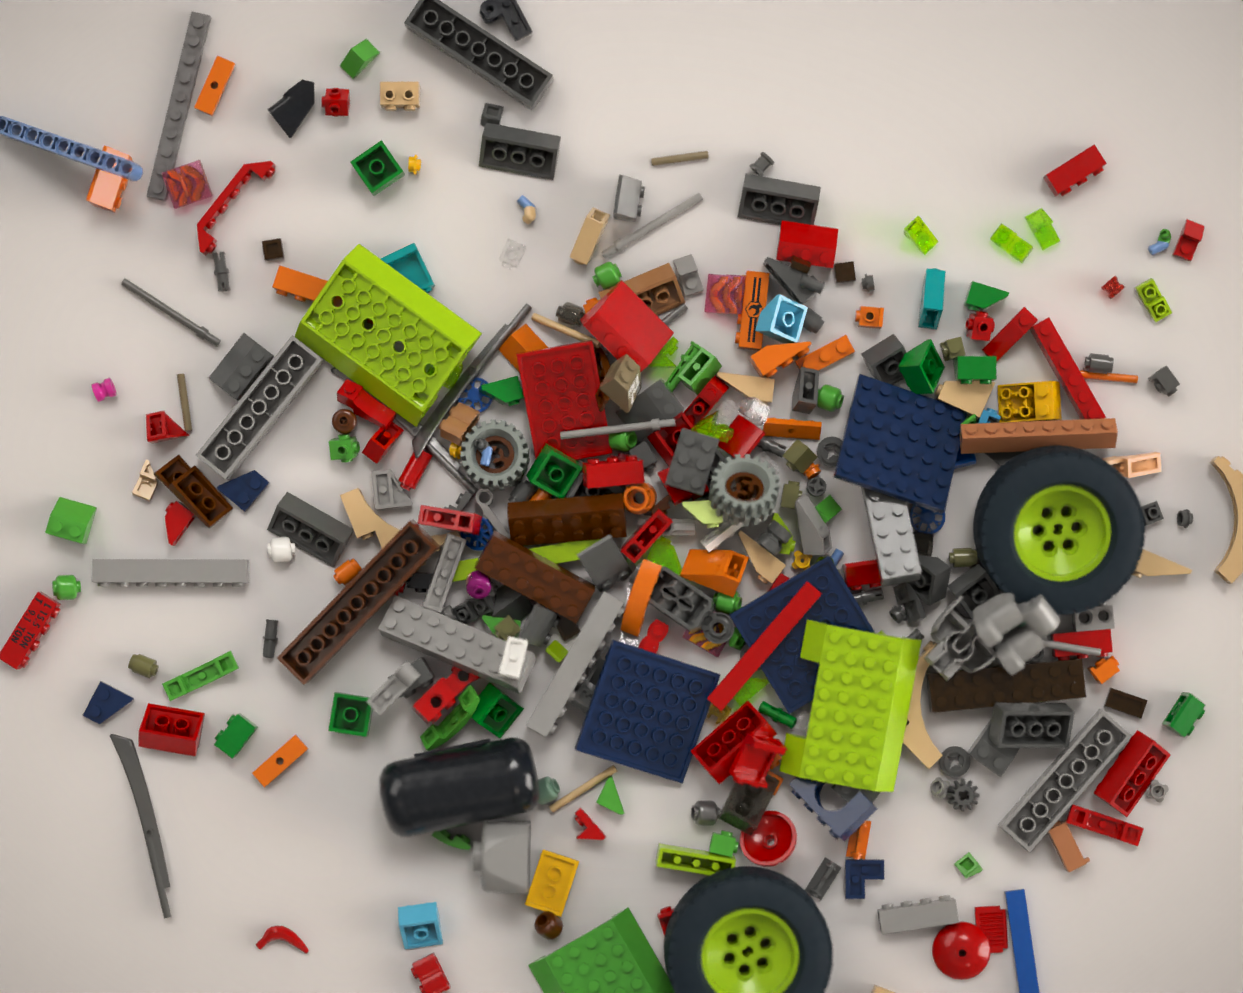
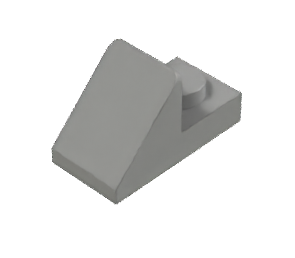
[673,254,704,297]

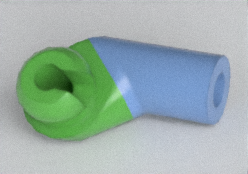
[1148,229,1171,255]

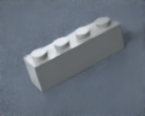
[877,895,959,934]

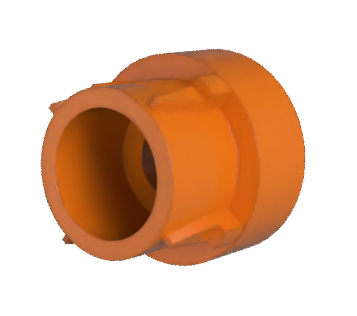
[623,482,657,514]

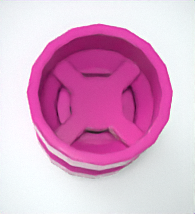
[91,378,117,402]

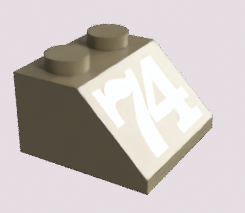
[599,354,641,413]

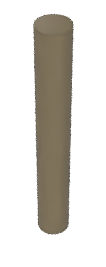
[651,151,709,166]
[177,374,192,431]

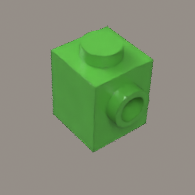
[709,830,739,857]

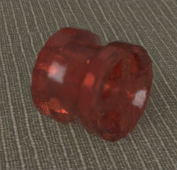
[1101,275,1125,299]

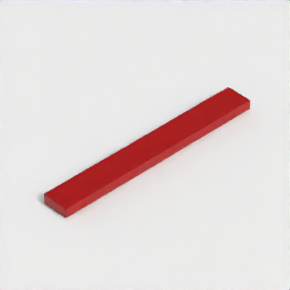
[707,581,822,711]

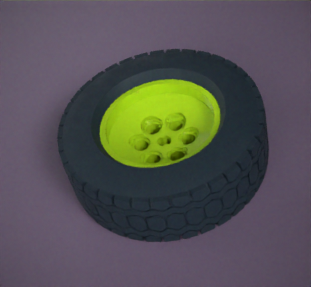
[973,445,1145,615]
[664,866,833,993]

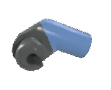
[474,438,493,467]

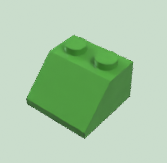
[45,497,97,544]

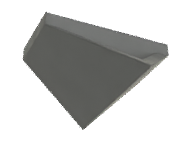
[492,585,534,620]

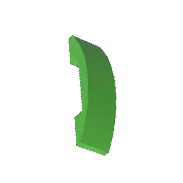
[162,651,239,701]
[420,685,480,751]

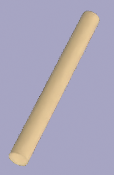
[531,313,601,348]
[549,765,617,813]

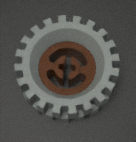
[461,419,530,491]
[709,454,780,526]

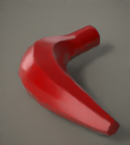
[256,926,309,954]

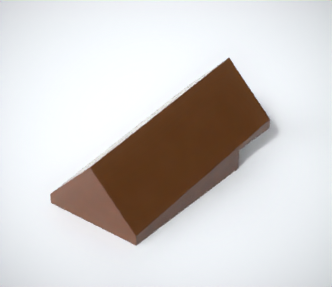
[154,454,233,528]

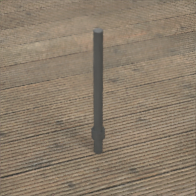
[121,278,221,346]

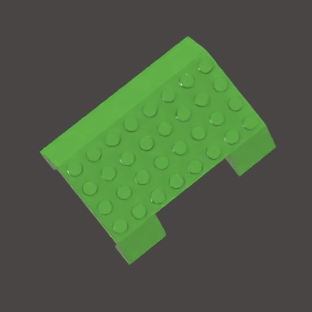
[528,907,674,993]

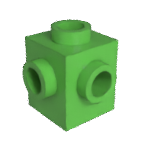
[329,434,360,462]

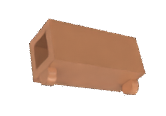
[1047,820,1090,872]

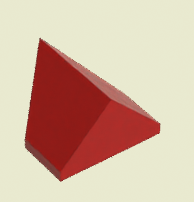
[146,410,190,444]

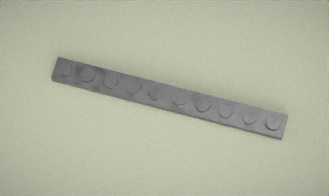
[146,11,211,201]

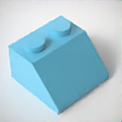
[755,294,808,343]
[398,902,443,949]

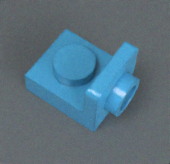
[977,408,1001,423]

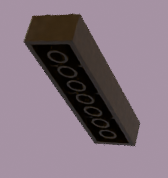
[926,659,1086,713]

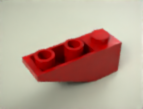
[684,376,730,428]

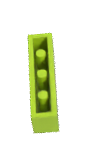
[655,843,736,875]

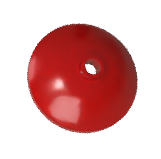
[740,811,797,867]
[932,921,990,980]

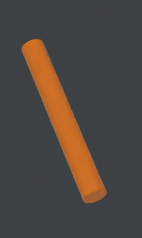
[1080,370,1138,383]

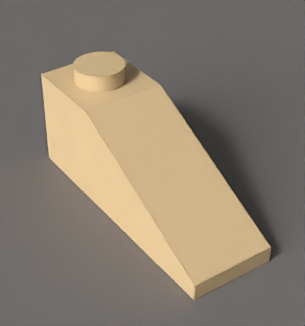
[717,372,775,406]
[737,530,786,584]
[1131,549,1192,578]

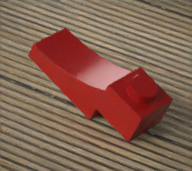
[337,379,396,430]

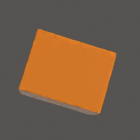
[498,324,549,371]

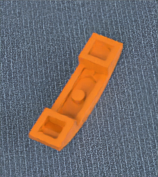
[620,559,662,637]

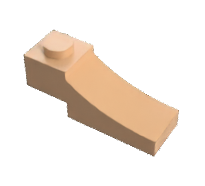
[1102,452,1161,478]

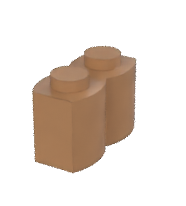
[439,402,480,446]

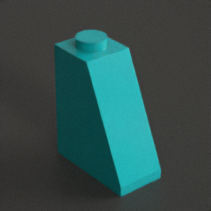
[918,268,946,329]

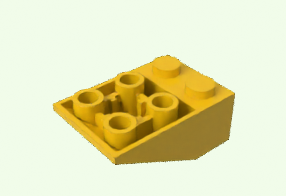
[997,381,1062,423]

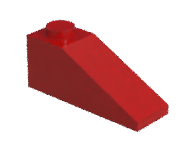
[982,307,1038,362]
[417,505,482,535]
[620,509,673,564]

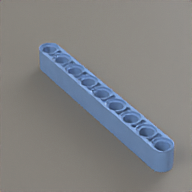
[0,116,143,181]

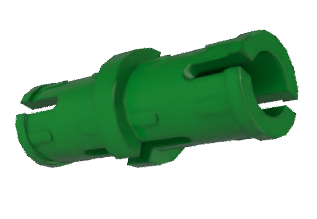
[758,701,798,729]

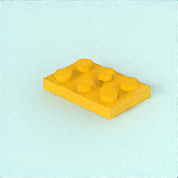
[525,849,579,917]

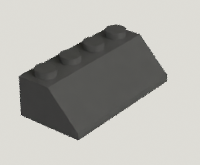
[479,122,561,180]
[738,173,821,225]
[267,492,354,567]

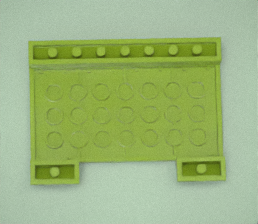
[779,619,922,792]

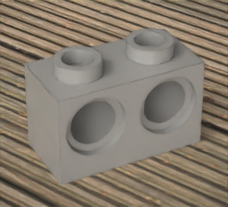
[1072,602,1115,632]

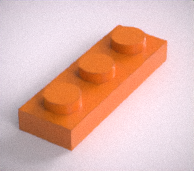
[795,335,855,370]

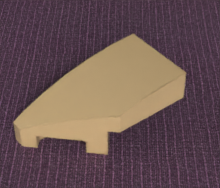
[132,459,158,502]

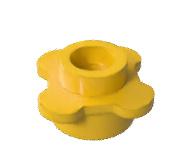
[408,155,421,175]
[449,442,462,459]
[792,550,813,570]

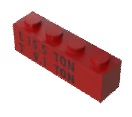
[0,592,61,670]

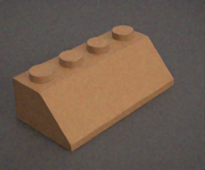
[598,263,685,315]

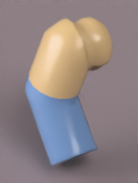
[517,195,536,224]

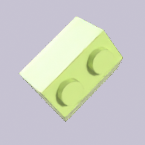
[682,500,723,528]

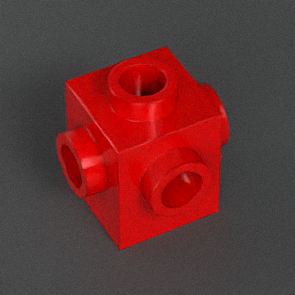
[321,88,350,117]
[965,311,995,341]

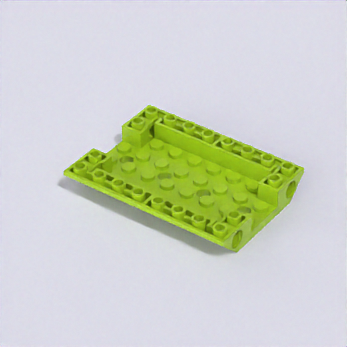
[294,244,482,427]

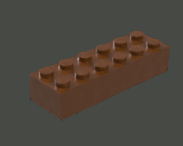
[508,493,627,546]
[475,530,595,623]

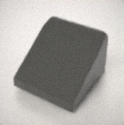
[480,103,504,127]

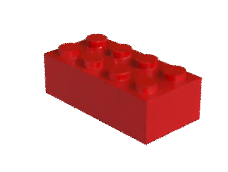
[690,701,777,785]

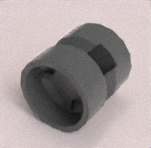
[757,520,793,556]

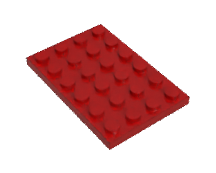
[516,340,613,460]

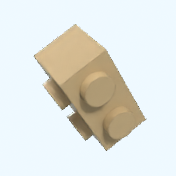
[380,82,420,111]

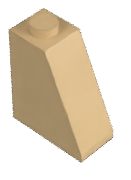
[570,207,610,265]
[935,381,995,419]

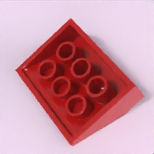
[580,280,674,373]

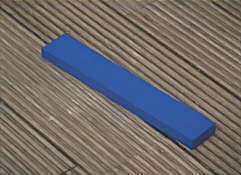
[1005,889,1039,993]

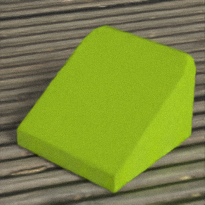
[545,640,568,663]

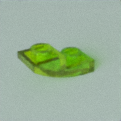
[990,223,1033,263]

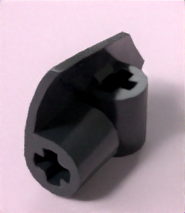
[267,79,315,138]

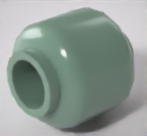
[538,776,560,805]

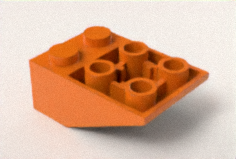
[749,341,812,378]
[680,549,749,597]

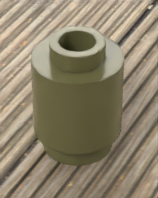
[949,548,977,568]
[128,654,159,678]

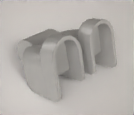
[973,593,1060,675]
[924,596,998,681]

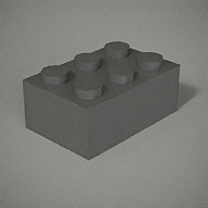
[664,428,719,496]

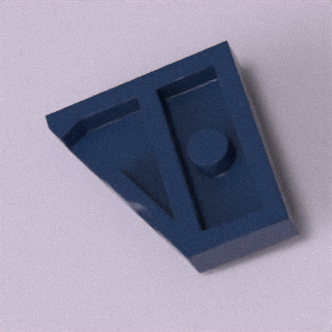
[217,470,270,512]
[82,681,134,724]

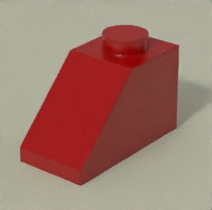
[362,422,404,464]
[165,501,196,546]

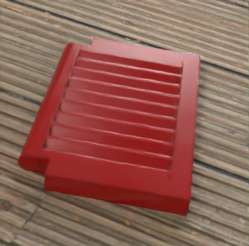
[975,906,1008,953]

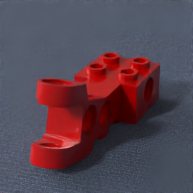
[412,636,496,725]

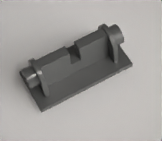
[805,857,842,900]

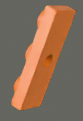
[194,56,235,116]
[763,418,822,440]
[252,735,309,787]

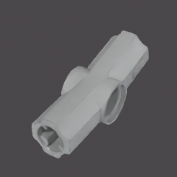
[636,514,695,536]

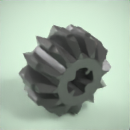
[947,778,980,812]

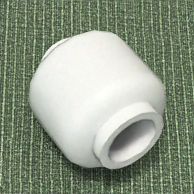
[267,537,295,563]

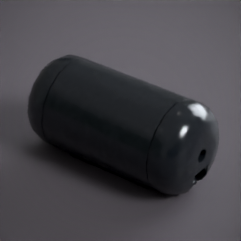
[379,738,540,837]

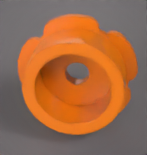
[803,463,821,479]

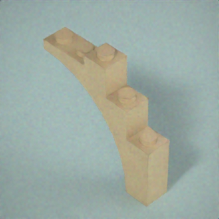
[1210,456,1243,584]
[340,488,462,566]
[903,641,943,769]

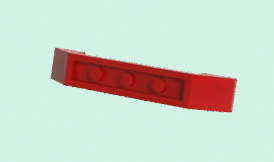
[197,161,276,256]

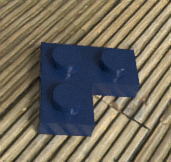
[845,859,884,899]

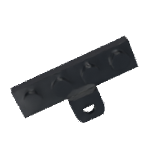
[479,0,533,42]

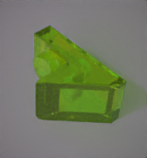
[1025,208,1060,251]
[904,216,939,255]
[647,336,679,368]
[691,411,734,443]

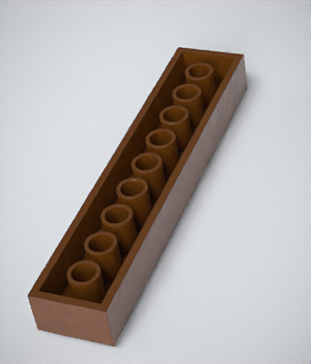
[277,519,441,685]

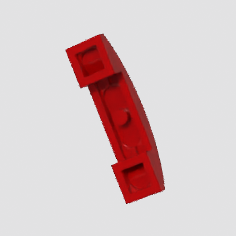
[1066,804,1144,846]

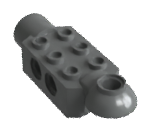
[629,561,734,644]

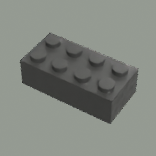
[989,703,1075,748]

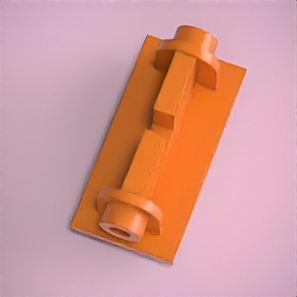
[846,820,871,859]

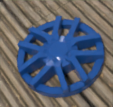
[460,517,493,551]

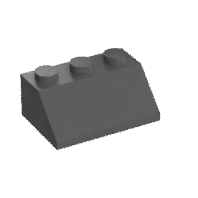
[209,333,274,401]

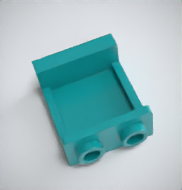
[381,243,435,293]

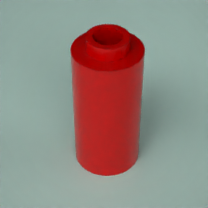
[398,451,433,491]

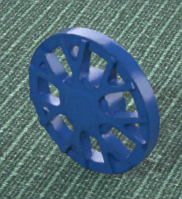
[458,377,493,412]
[909,504,945,534]

